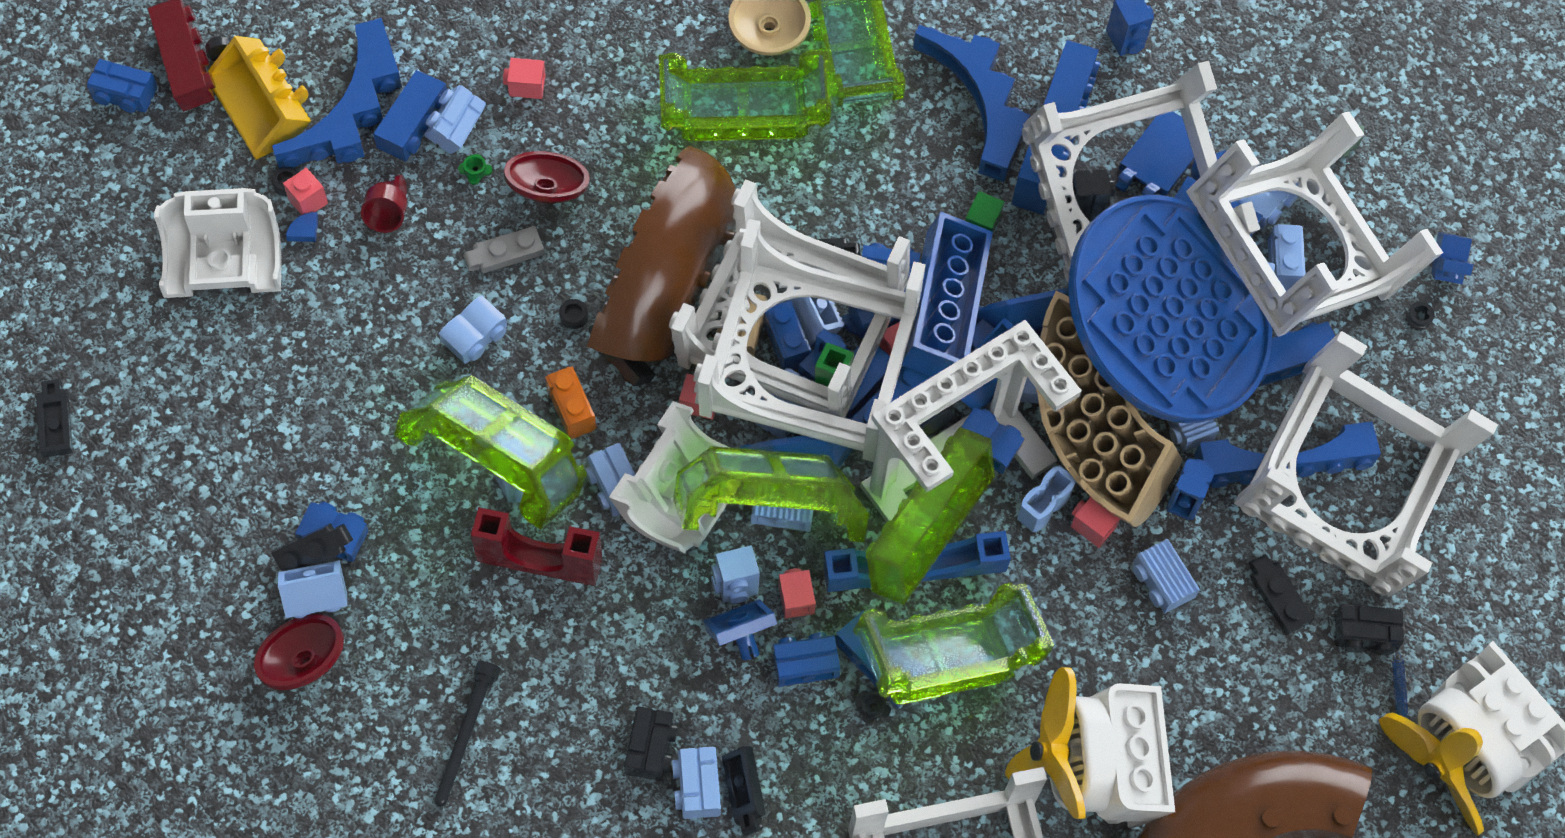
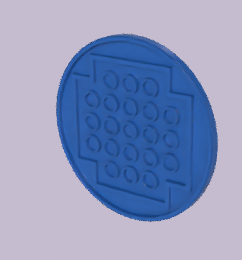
[1068,195,1272,423]

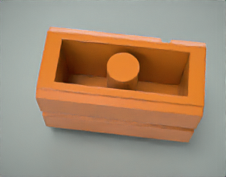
[545,366,596,439]

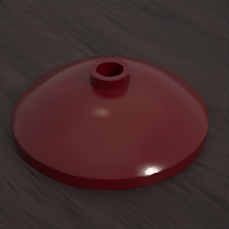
[504,151,590,204]
[254,614,344,690]

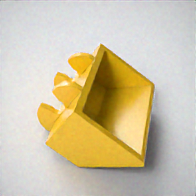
[207,36,311,160]

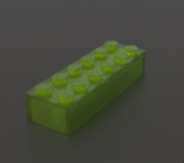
[865,427,995,605]

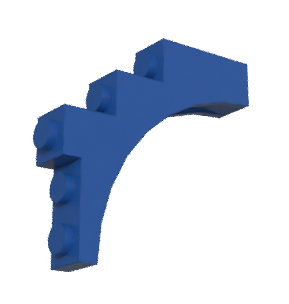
[272,18,402,169]
[913,25,1030,182]

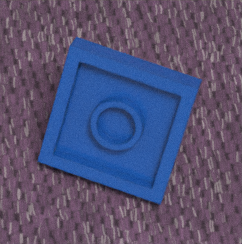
[703,599,777,660]

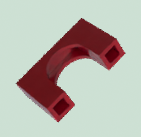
[471,507,602,586]

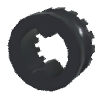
[1405,302,1435,331]

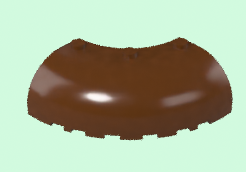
[587,145,736,362]
[1137,751,1372,838]

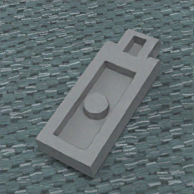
[463,226,545,273]

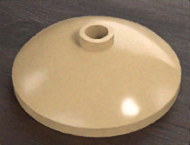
[728,0,811,56]

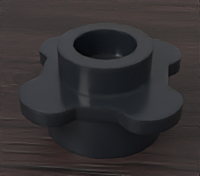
[855,688,891,724]

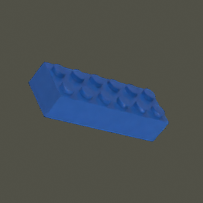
[1011,40,1101,215]
[902,211,993,377]

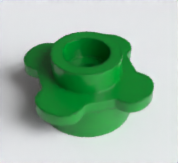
[458,154,492,185]

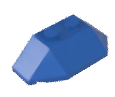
[975,288,1069,338]
[740,435,853,486]

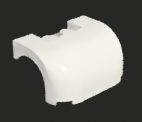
[154,188,281,298]
[609,401,745,554]

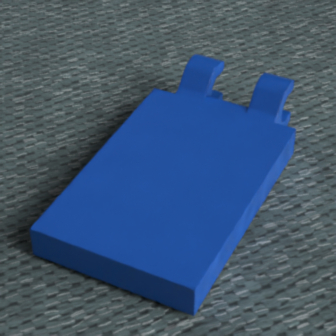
[1115,112,1211,196]

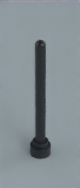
[434,661,501,807]

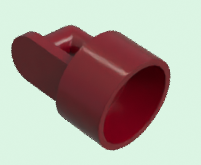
[361,175,407,233]

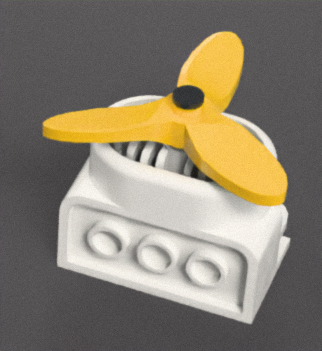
[1379,641,1565,836]
[1005,667,1175,828]

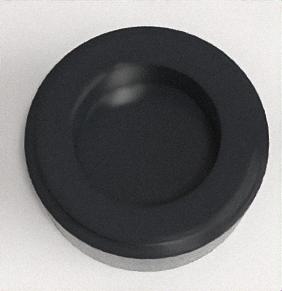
[205,36,231,61]
[271,167,298,197]
[559,299,588,329]

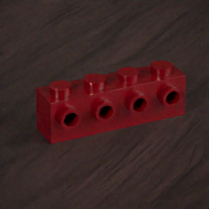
[148,0,216,112]

